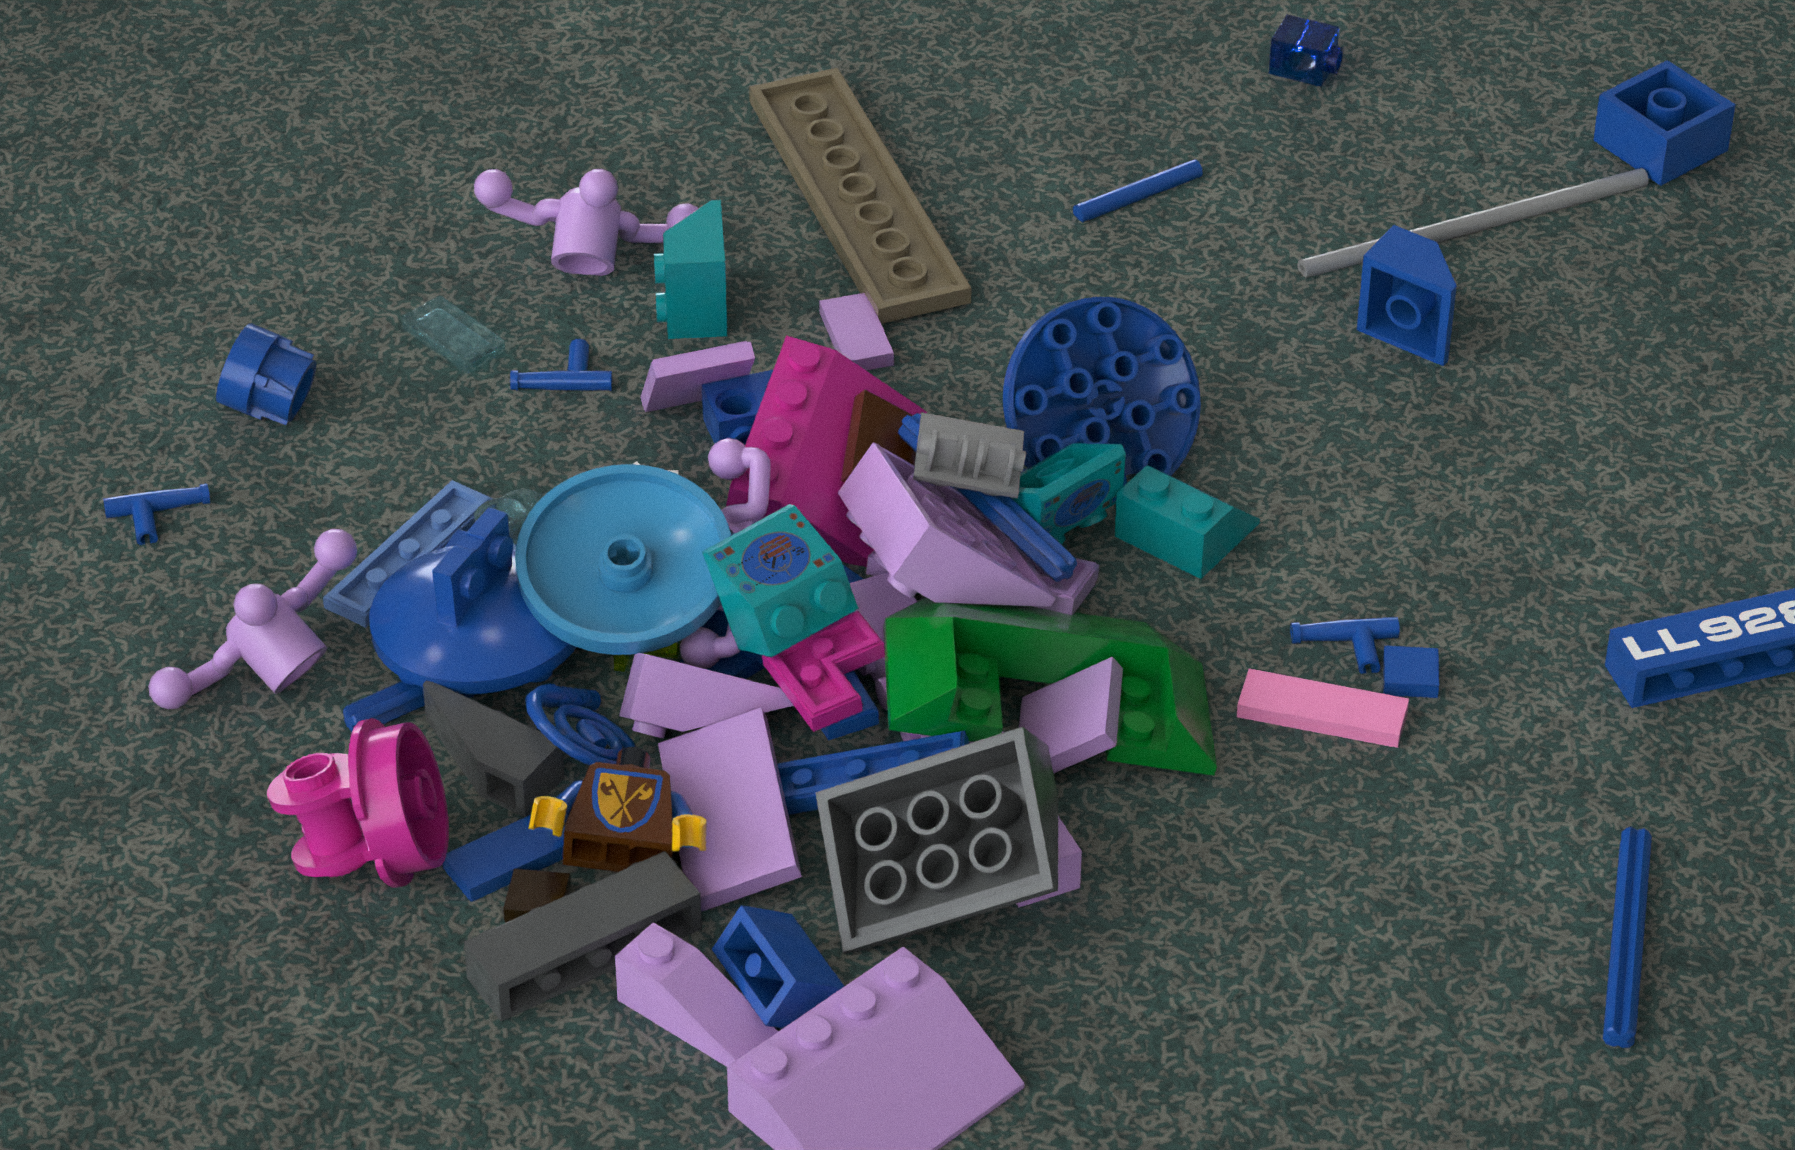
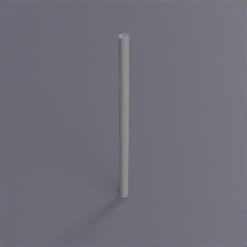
[1298,168,1648,278]

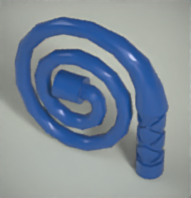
[525,683,636,766]

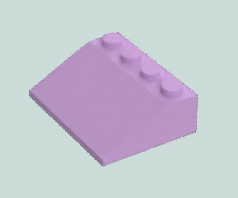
[838,442,1056,607]
[727,947,1025,1150]

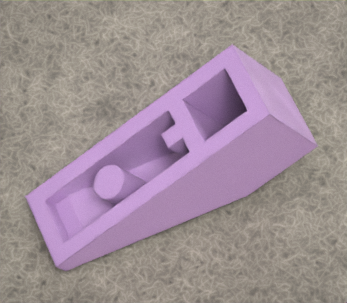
[619,653,794,739]
[615,922,779,1067]

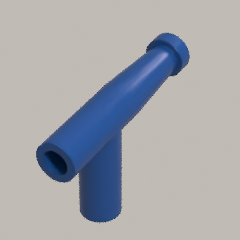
[510,339,613,391]
[103,483,210,545]
[1290,617,1400,674]

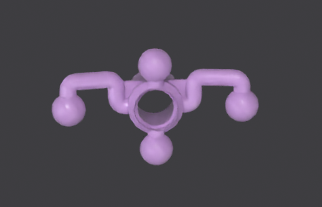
[474,169,698,276]
[680,438,771,669]
[148,529,357,709]

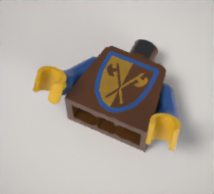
[528,747,707,872]

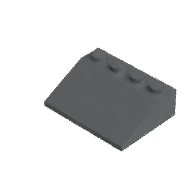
[815,727,1058,954]

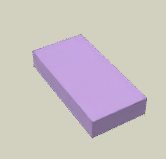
[819,293,894,370]

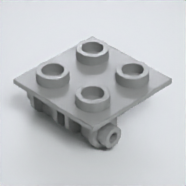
[913,412,1026,498]

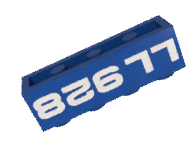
[1605,588,1795,708]

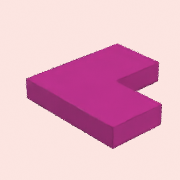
[762,611,885,732]

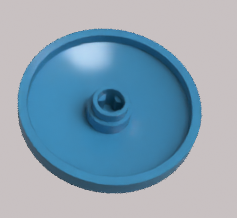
[515,464,731,655]

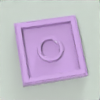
[640,341,755,412]
[1019,657,1123,773]

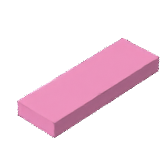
[1237,669,1409,748]

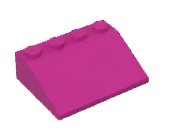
[726,335,927,567]

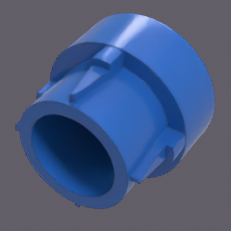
[216,323,317,425]

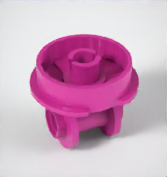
[267,718,449,888]

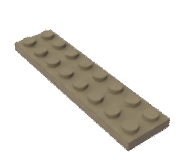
[749,68,971,324]

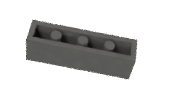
[464,851,702,1022]

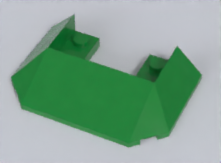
[883,598,1217,776]

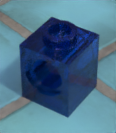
[1269,14,1344,87]

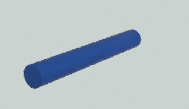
[1073,159,1203,223]

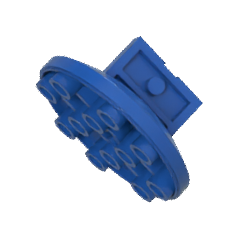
[1003,297,1201,486]
[369,507,577,698]

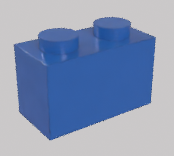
[711,905,844,1028]

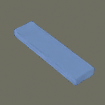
[323,480,494,628]

